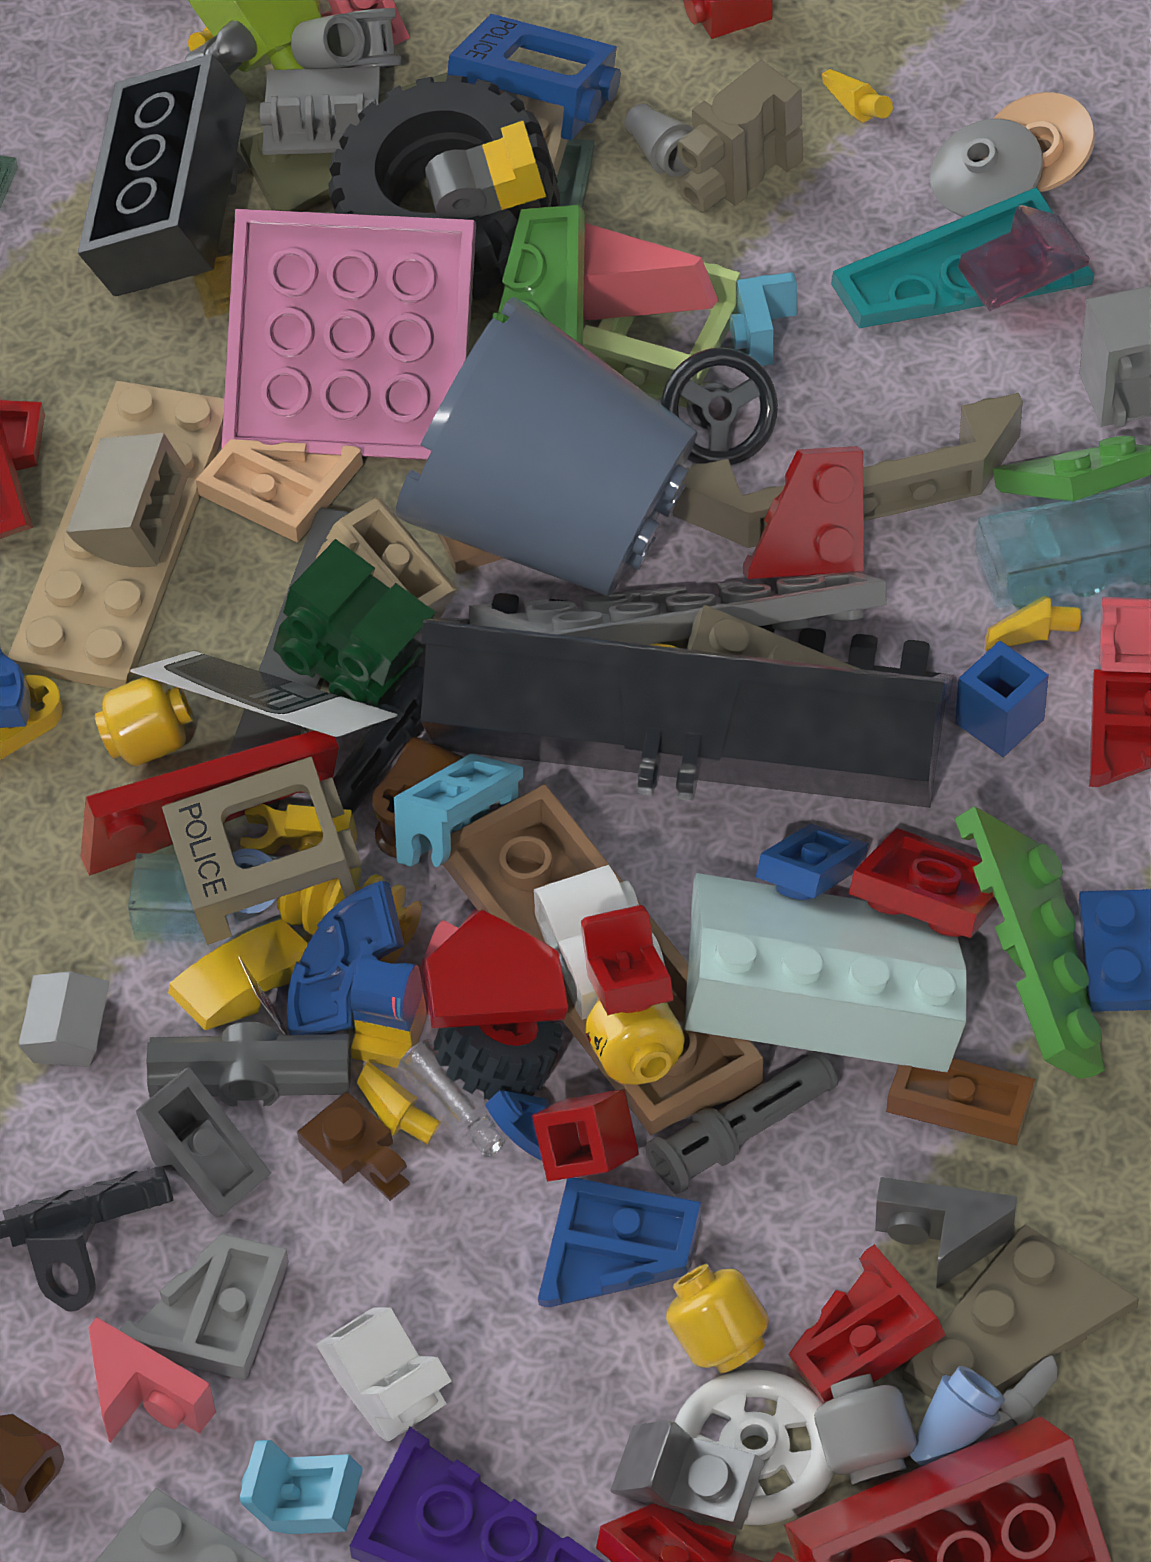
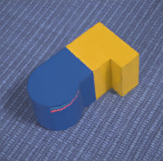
[350,954,427,1071]

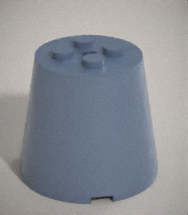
[395,297,698,597]

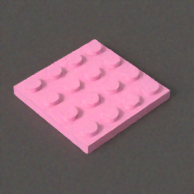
[221,209,476,461]

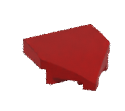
[424,909,568,1028]

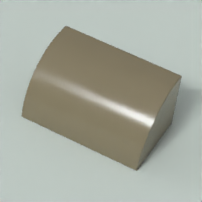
[66,433,190,567]

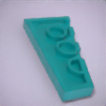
[831,187,1095,328]

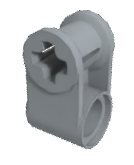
[291,8,401,69]

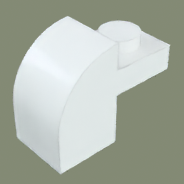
[316,1307,452,1442]

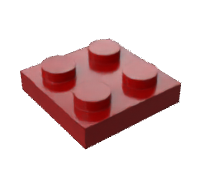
[848,828,999,938]

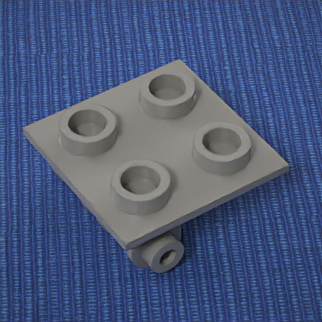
[260,66,380,155]

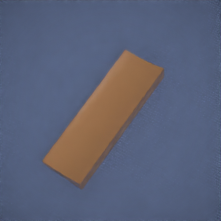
[442,784,763,1135]

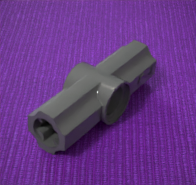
[146,1022,351,1107]

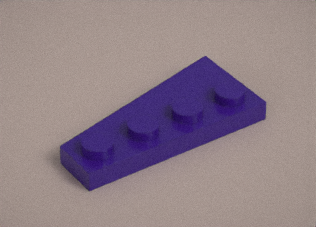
[349,1426,605,1562]

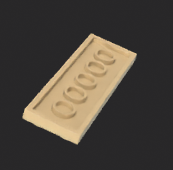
[8,381,224,689]

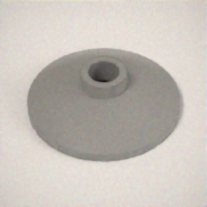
[930,119,1043,217]

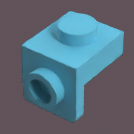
[730,272,797,366]
[240,1440,363,1534]

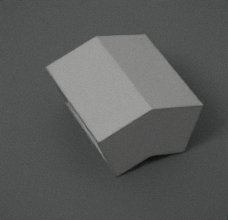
[19,971,110,1067]

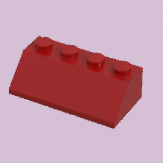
[784,1416,1111,1562]

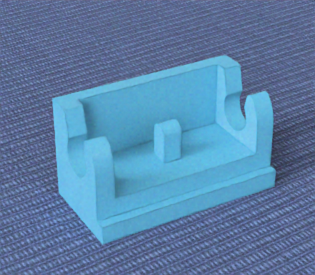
[394,754,523,867]

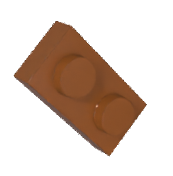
[886,1058,1035,1146]

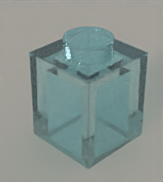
[128,853,227,943]

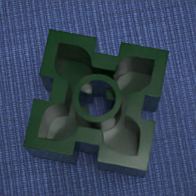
[273,539,436,708]

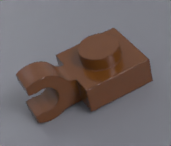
[297,1091,410,1201]

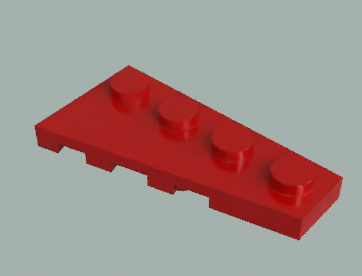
[80,730,339,876]

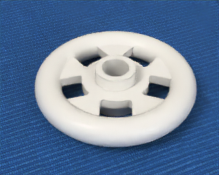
[675,1369,834,1525]

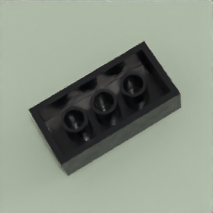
[78,54,247,296]

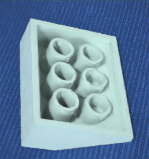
[684,873,966,1072]

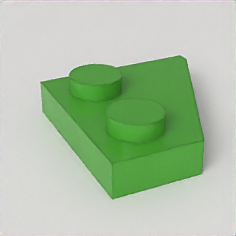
[993,436,1151,501]

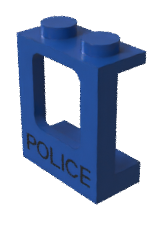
[447,14,621,141]

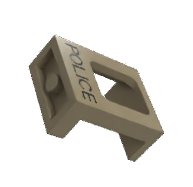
[162,757,362,945]

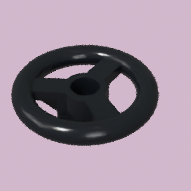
[661,348,778,465]

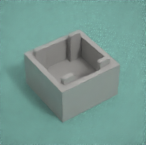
[1079,286,1151,428]

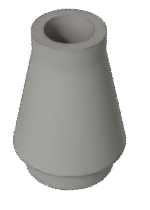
[624,103,693,177]

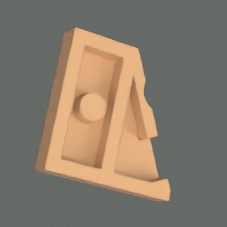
[196,439,363,543]

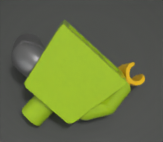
[185,0,321,76]

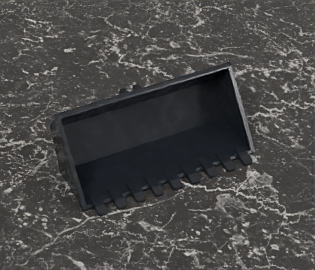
[421,593,954,808]

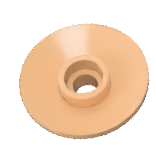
[982,92,1095,192]

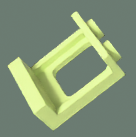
[583,262,740,408]

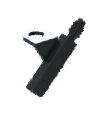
[0,1166,174,1312]

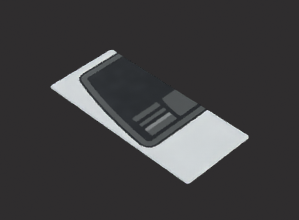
[130,651,397,737]

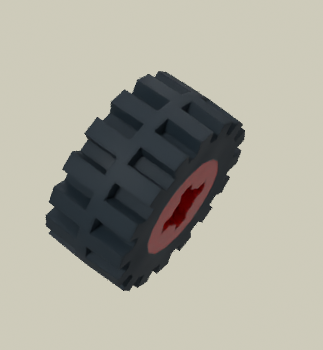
[434,1020,563,1100]

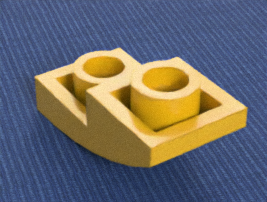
[168,918,308,1030]

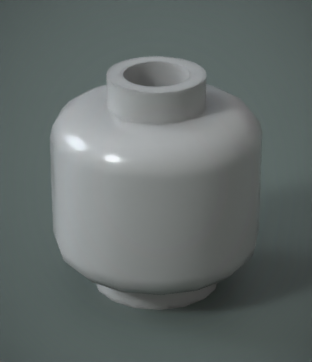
[814,1374,917,1485]

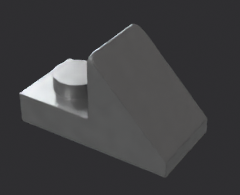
[136,1067,271,1217]
[875,1177,1017,1289]
[610,1420,764,1530]

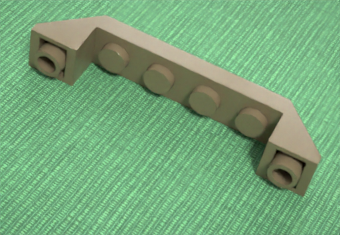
[672,393,1023,548]

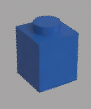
[955,641,1049,758]

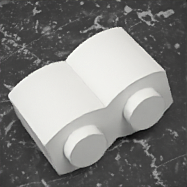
[534,865,665,1020]

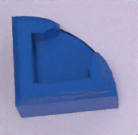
[485,1090,550,1161]

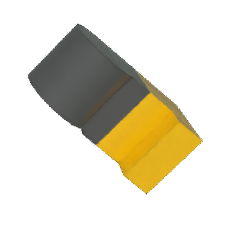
[425,121,546,219]

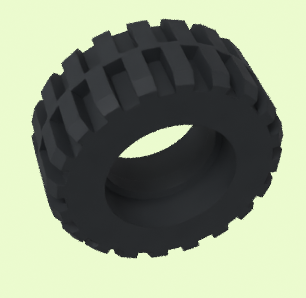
[328,75,560,300]

